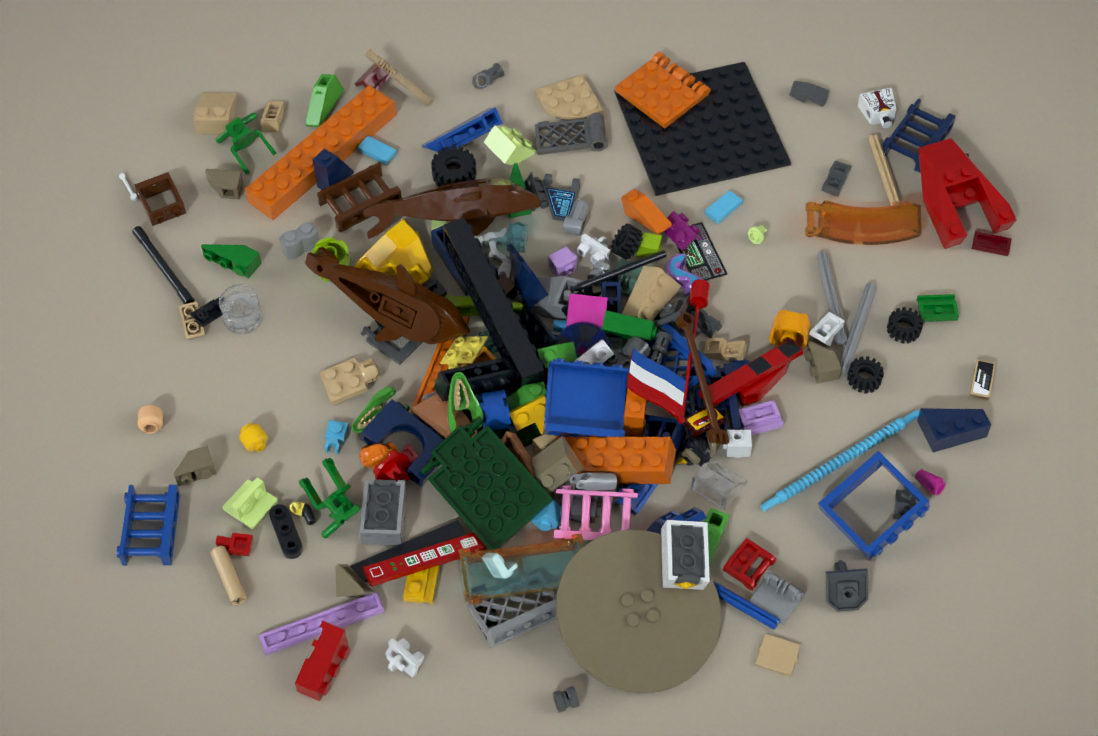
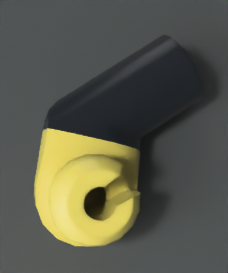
[290,502,316,525]

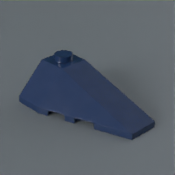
[508,244,549,308]

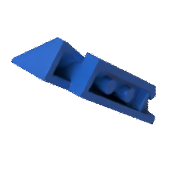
[422,107,503,152]

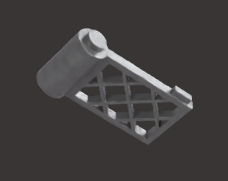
[535,113,607,155]

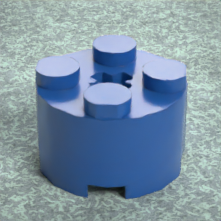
[477,389,511,431]

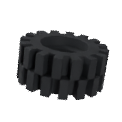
[611,224,643,260]
[887,307,923,344]
[847,356,884,394]

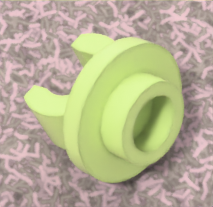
[748,225,767,244]

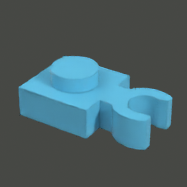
[324,420,349,454]

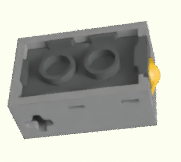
[359,479,407,545]

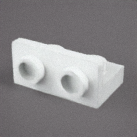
[575,339,614,365]

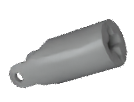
[569,472,617,491]

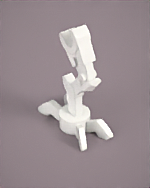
[474,228,512,279]

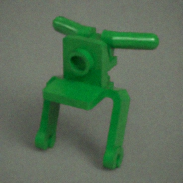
[216,112,277,175]
[299,458,360,538]

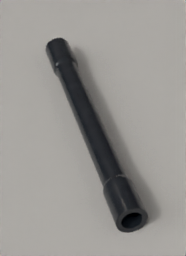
[132,226,195,304]

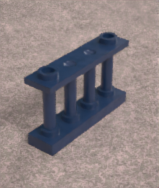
[882,99,956,173]

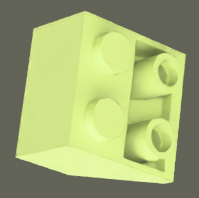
[484,125,536,165]

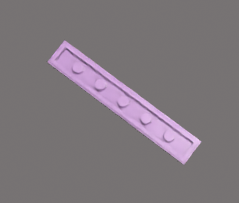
[259,592,384,656]

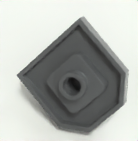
[653,295,701,338]
[825,560,868,612]

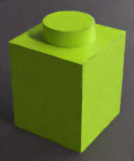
[636,232,662,261]

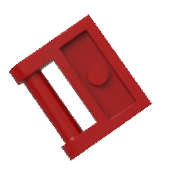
[723,538,777,591]

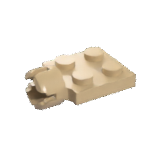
[320,358,380,406]

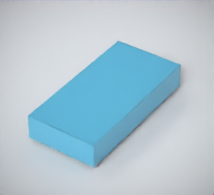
[357,136,397,165]
[705,190,743,224]

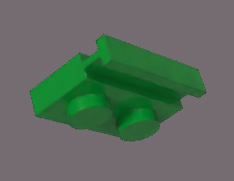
[916,294,959,322]

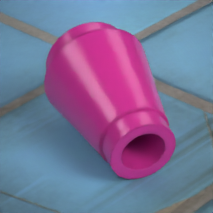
[915,469,946,496]

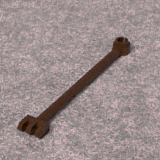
[676,312,729,445]

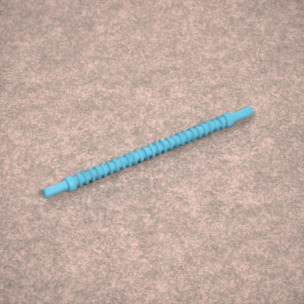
[760,410,919,512]

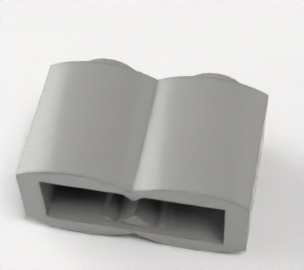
[279,222,320,260]

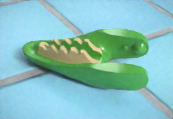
[447,372,483,433]
[351,387,410,434]

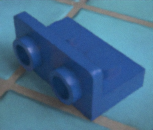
[612,484,658,515]

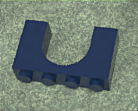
[360,399,445,487]

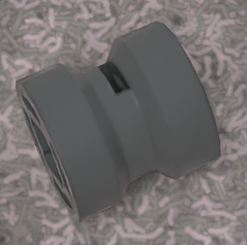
[553,686,580,713]

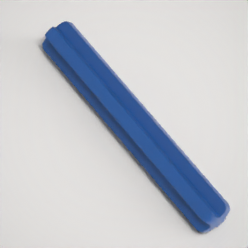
[713,581,780,629]

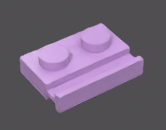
[738,400,784,436]

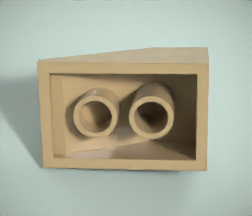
[193,92,237,134]

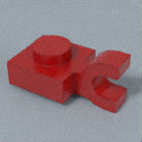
[215,533,253,556]

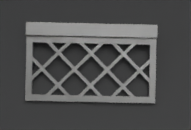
[467,572,556,648]

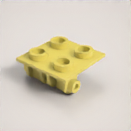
[440,336,488,369]

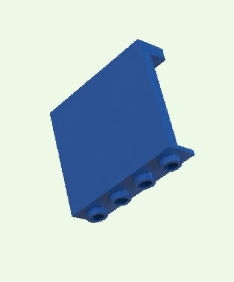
[543,358,629,437]

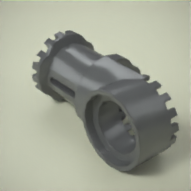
[472,63,504,89]

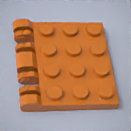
[615,51,711,128]

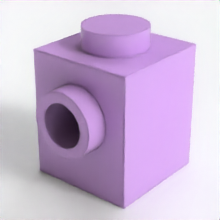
[548,246,578,276]

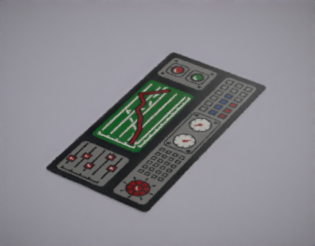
[676,222,727,281]

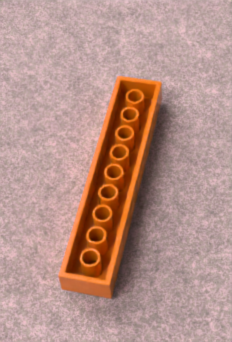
[245,85,396,220]

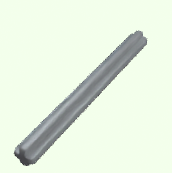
[817,251,847,345]
[839,283,877,374]

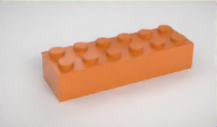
[555,437,676,484]

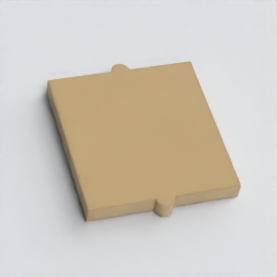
[755,634,800,677]

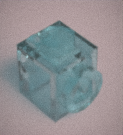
[506,222,528,253]

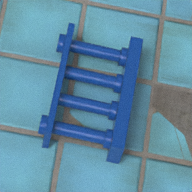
[116,485,180,566]

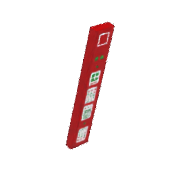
[363,532,485,587]

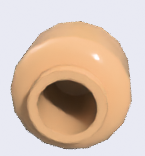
[137,405,163,434]

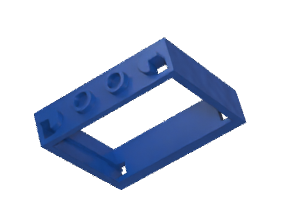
[818,451,930,560]

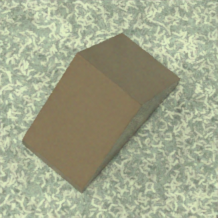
[335,564,374,597]

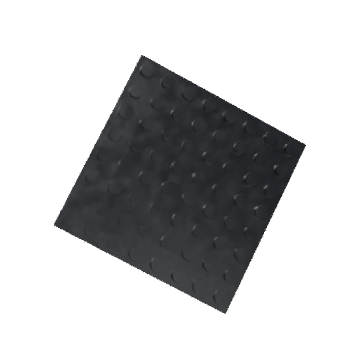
[614,62,791,196]

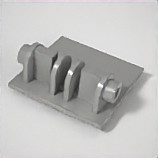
[749,571,806,624]

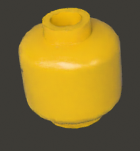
[239,423,268,452]

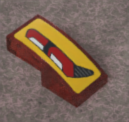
[684,406,726,437]

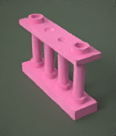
[554,486,638,540]

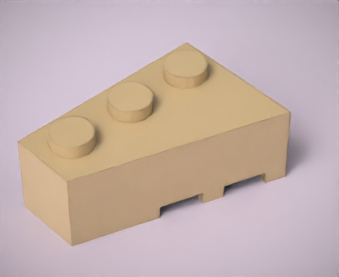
[622,266,682,321]

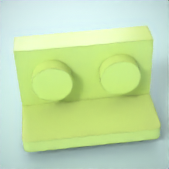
[223,477,278,529]

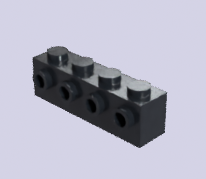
[434,357,516,402]

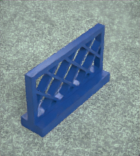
[647,323,717,390]

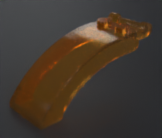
[805,200,922,245]

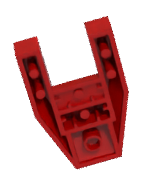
[918,138,1017,249]

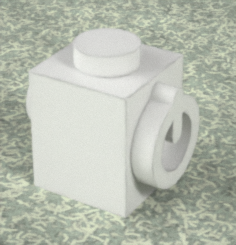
[722,430,752,458]

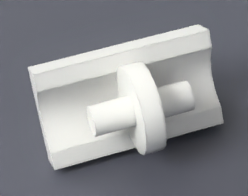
[577,234,610,265]
[385,638,424,678]

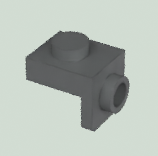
[893,489,916,519]

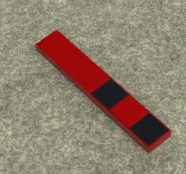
[699,338,803,406]

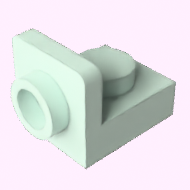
[481,552,518,579]

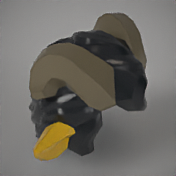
[676,436,719,468]

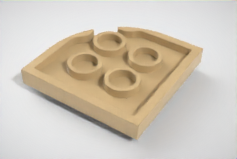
[536,75,603,121]

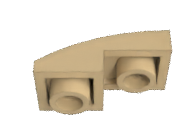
[178,301,205,340]

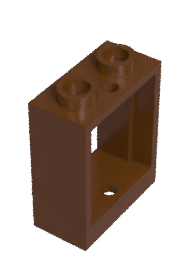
[134,172,186,226]

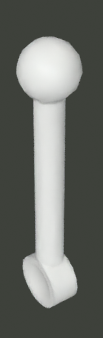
[119,173,138,201]

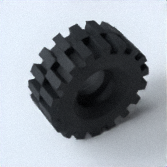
[431,146,476,187]

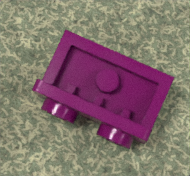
[663,211,702,251]

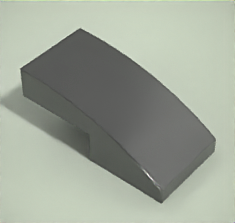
[789,81,829,107]
[821,160,852,196]

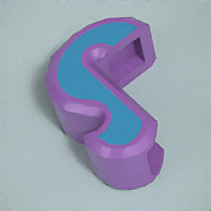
[666,254,702,296]

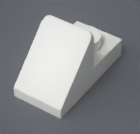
[809,312,845,346]

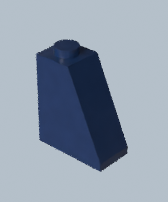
[312,149,354,190]

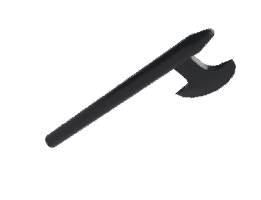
[571,250,667,297]

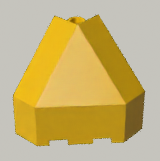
[353,218,434,285]

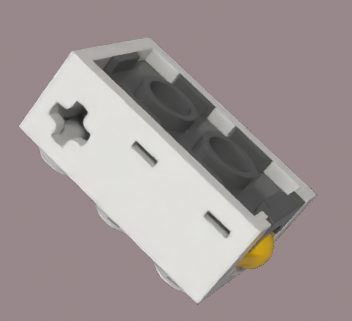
[661,520,710,590]

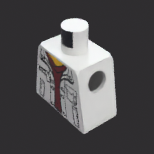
[858,88,896,128]

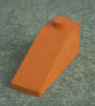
[621,189,672,235]

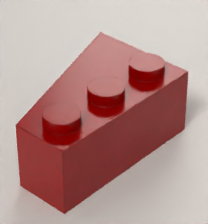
[295,620,350,701]

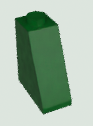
[602,310,658,344]

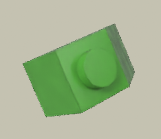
[537,342,577,368]
[506,382,546,411]

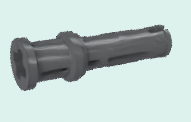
[650,332,673,364]

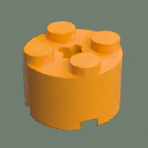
[769,310,811,350]

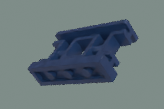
[681,363,741,437]

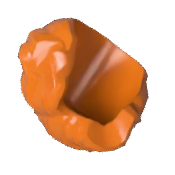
[359,442,399,469]

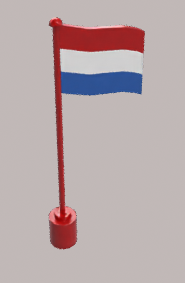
[626,279,710,424]

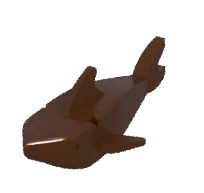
[363,178,541,239]
[305,247,470,344]

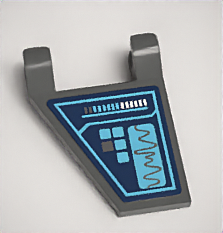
[543,174,580,221]

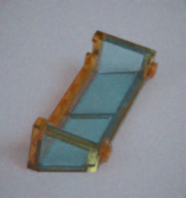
[457,534,584,605]

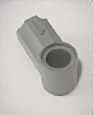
[563,200,589,236]

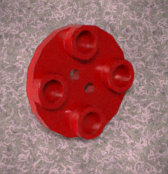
[373,450,410,482]

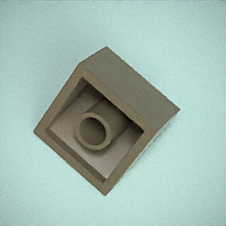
[531,436,585,494]

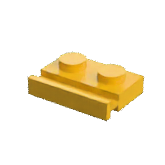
[403,566,440,604]

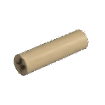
[210,546,247,605]

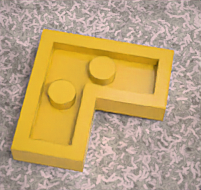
[509,395,546,435]

